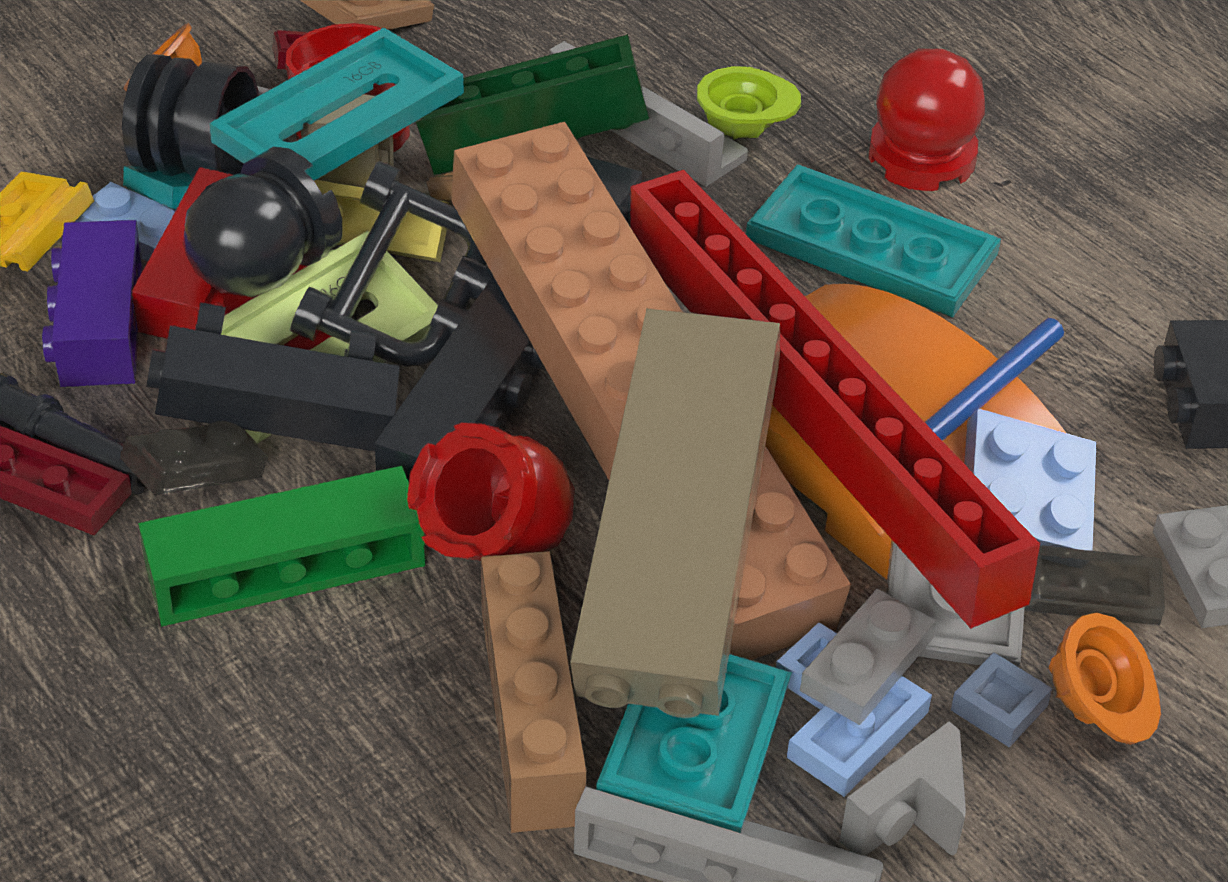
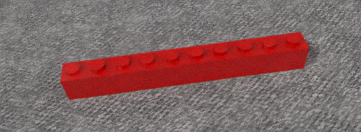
[631,170,1040,629]

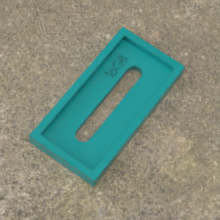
[209,27,464,181]

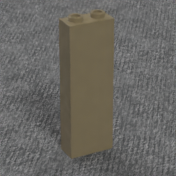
[570,308,780,718]

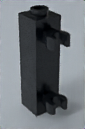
[146,302,399,452]

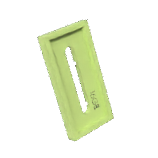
[221,231,438,444]

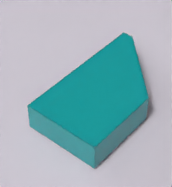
[123,166,193,209]

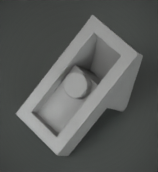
[839,721,966,856]

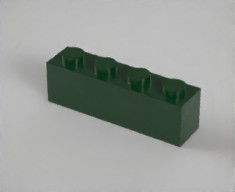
[415,34,649,175]

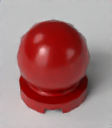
[868,48,985,191]
[407,423,575,561]

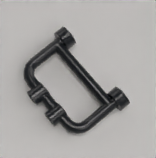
[290,160,493,367]

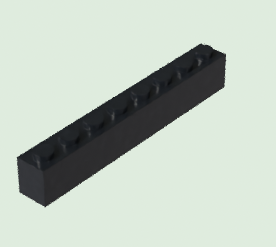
[374,156,642,483]

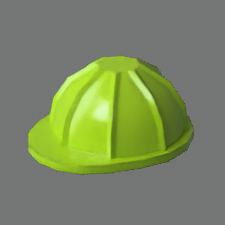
[697,66,801,140]

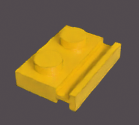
[0,171,94,272]

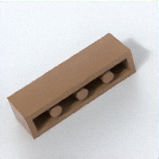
[481,551,586,833]

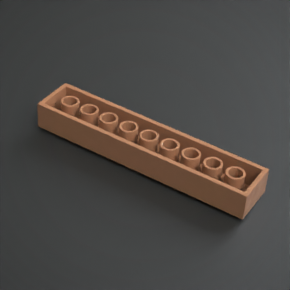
[451,122,851,660]

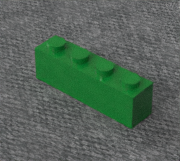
[138,466,425,627]

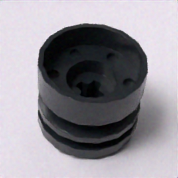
[122,54,259,178]

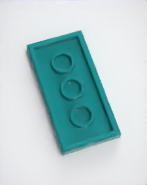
[746,165,1001,317]

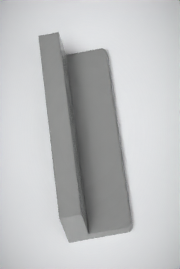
[549,41,748,187]
[574,786,883,882]

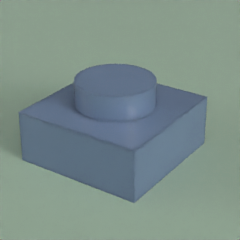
[951,652,1053,747]

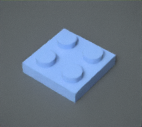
[964,408,1096,565]

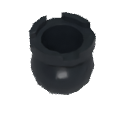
[183,146,342,297]

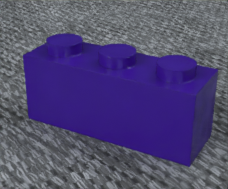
[42,220,143,387]

